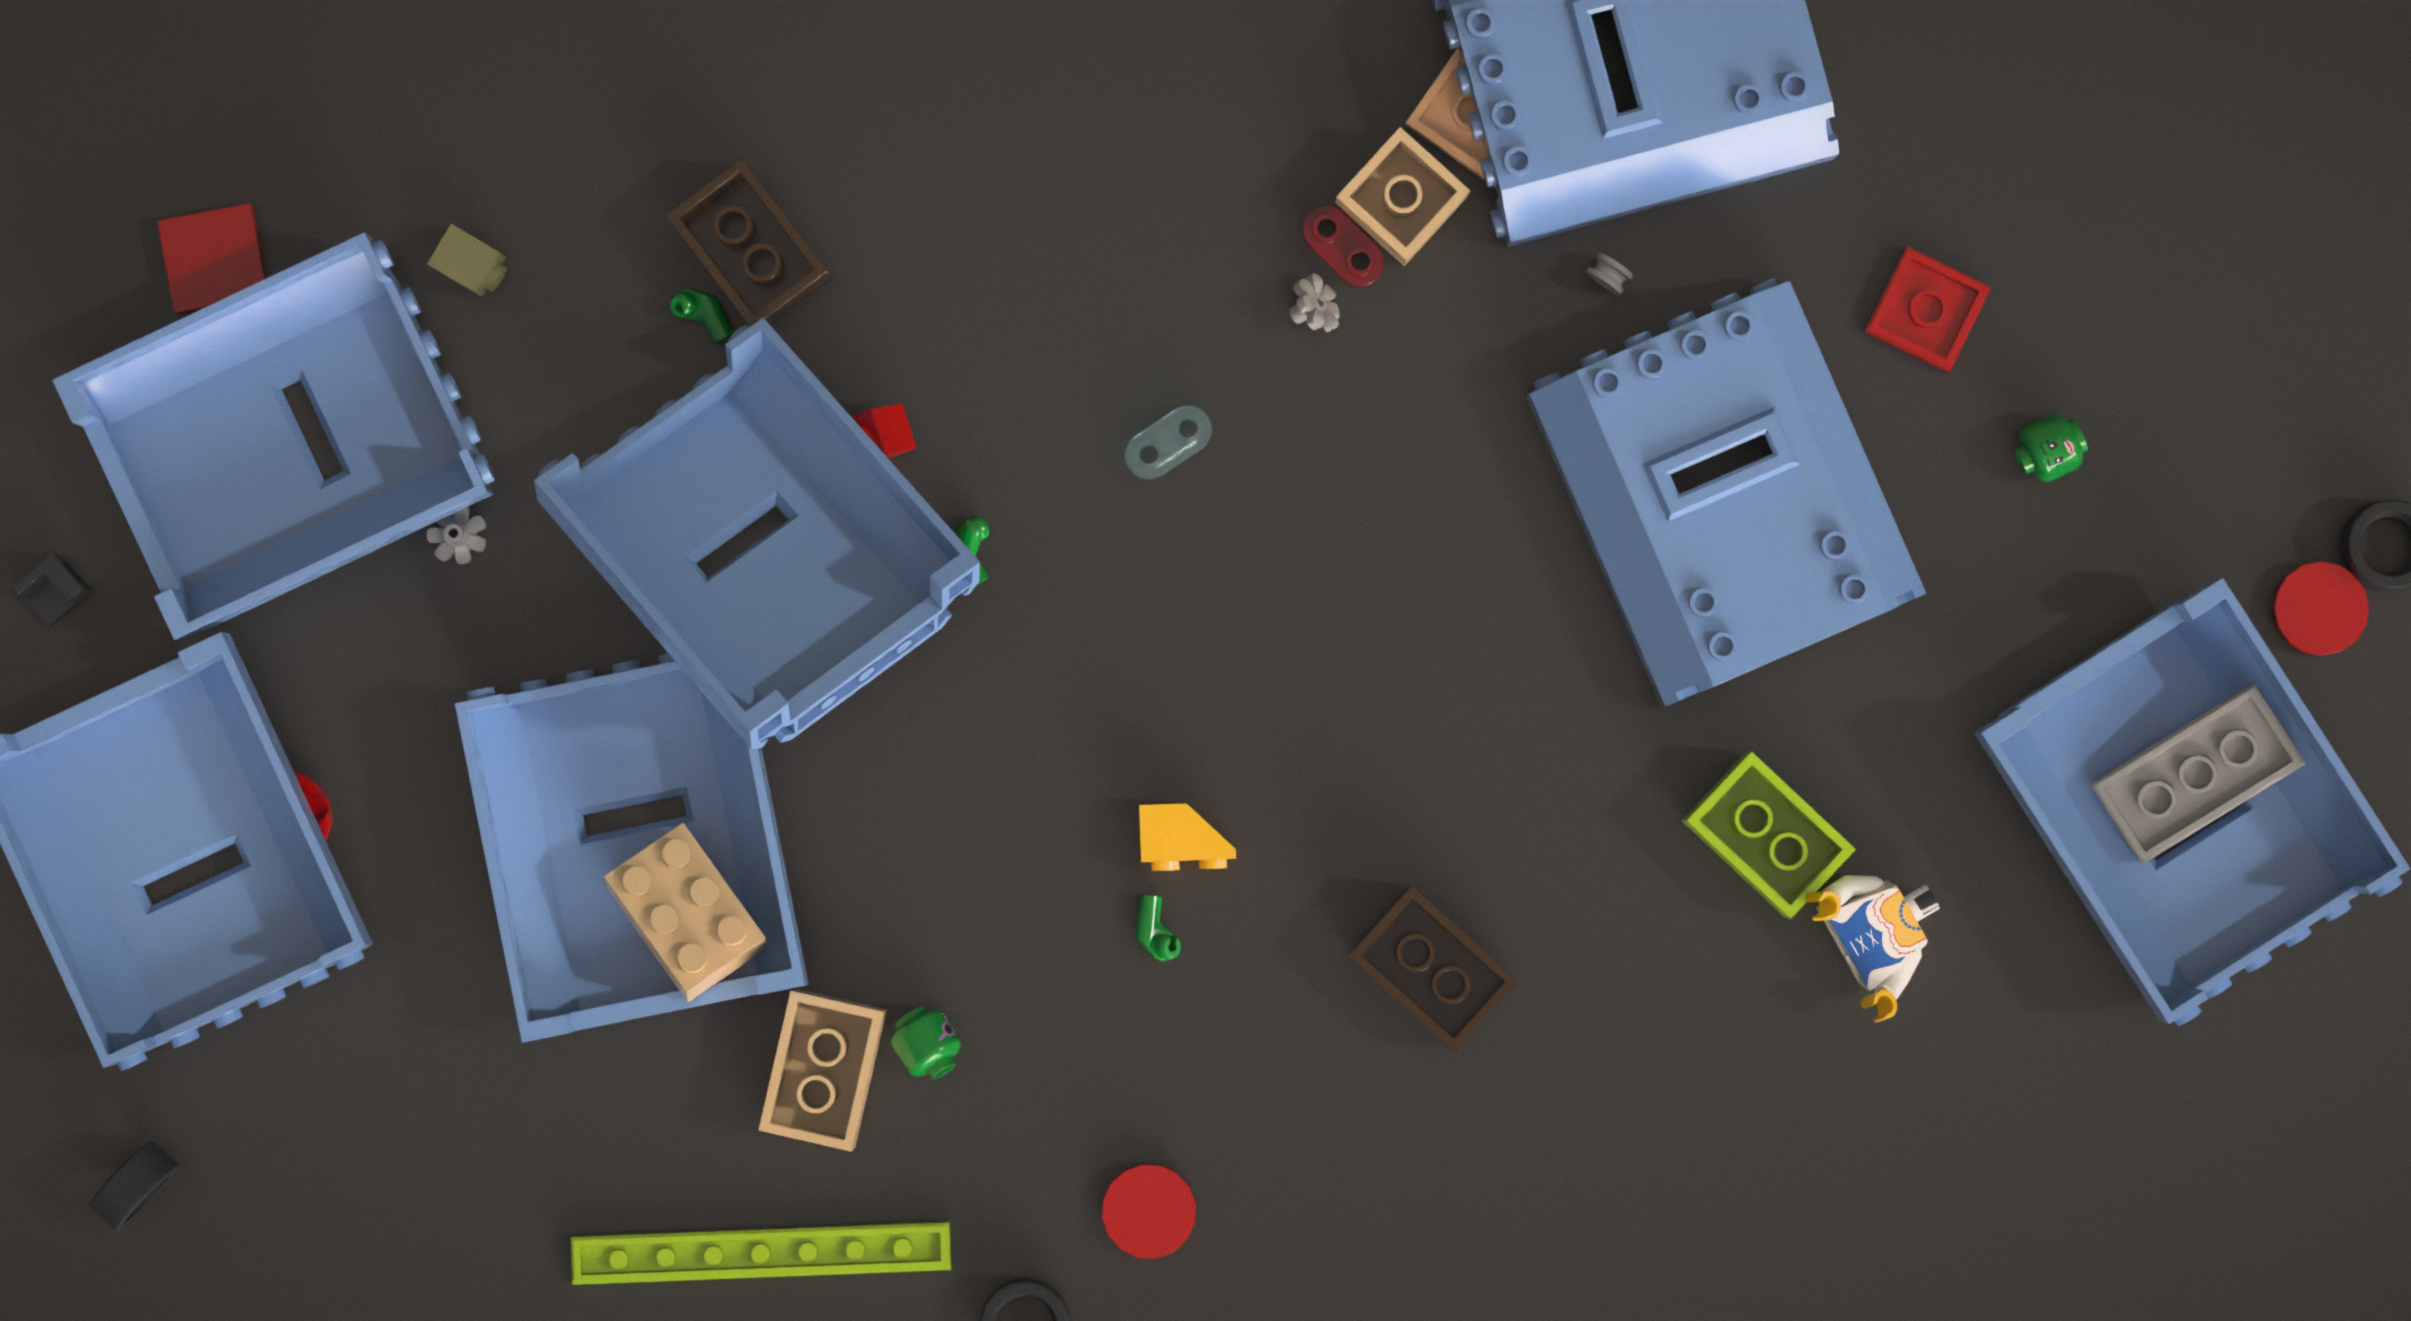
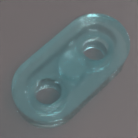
[1125,406,1212,480]

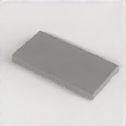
[2090,682,2306,865]

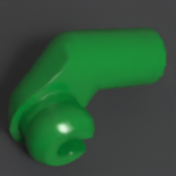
[669,289,734,344]
[954,516,989,586]
[1135,894,1181,961]

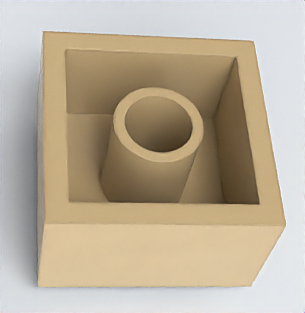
[1335,127,1470,266]

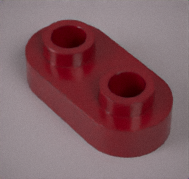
[1303,206,1384,287]

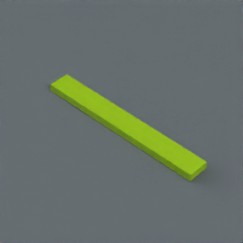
[570,1221,952,1285]

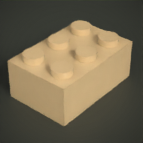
[604,823,767,1002]
[759,988,887,1152]

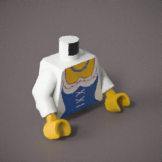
[1805,875,1940,1023]

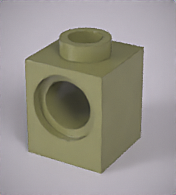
[427,224,507,297]

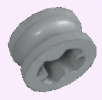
[1585,252,1633,296]

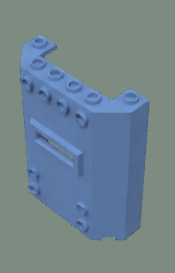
[1432,0,1839,247]
[52,232,495,641]
[1526,278,1926,707]
[534,318,980,750]
[1974,578,2411,1026]
[0,632,373,1071]
[455,653,809,1043]

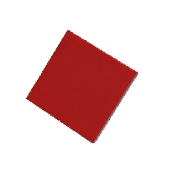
[157,203,266,315]
[1864,246,1991,373]

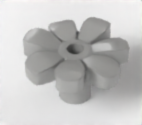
[1289,273,1340,332]
[427,507,487,565]

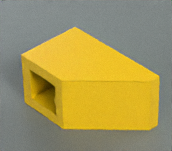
[1139,803,1236,871]

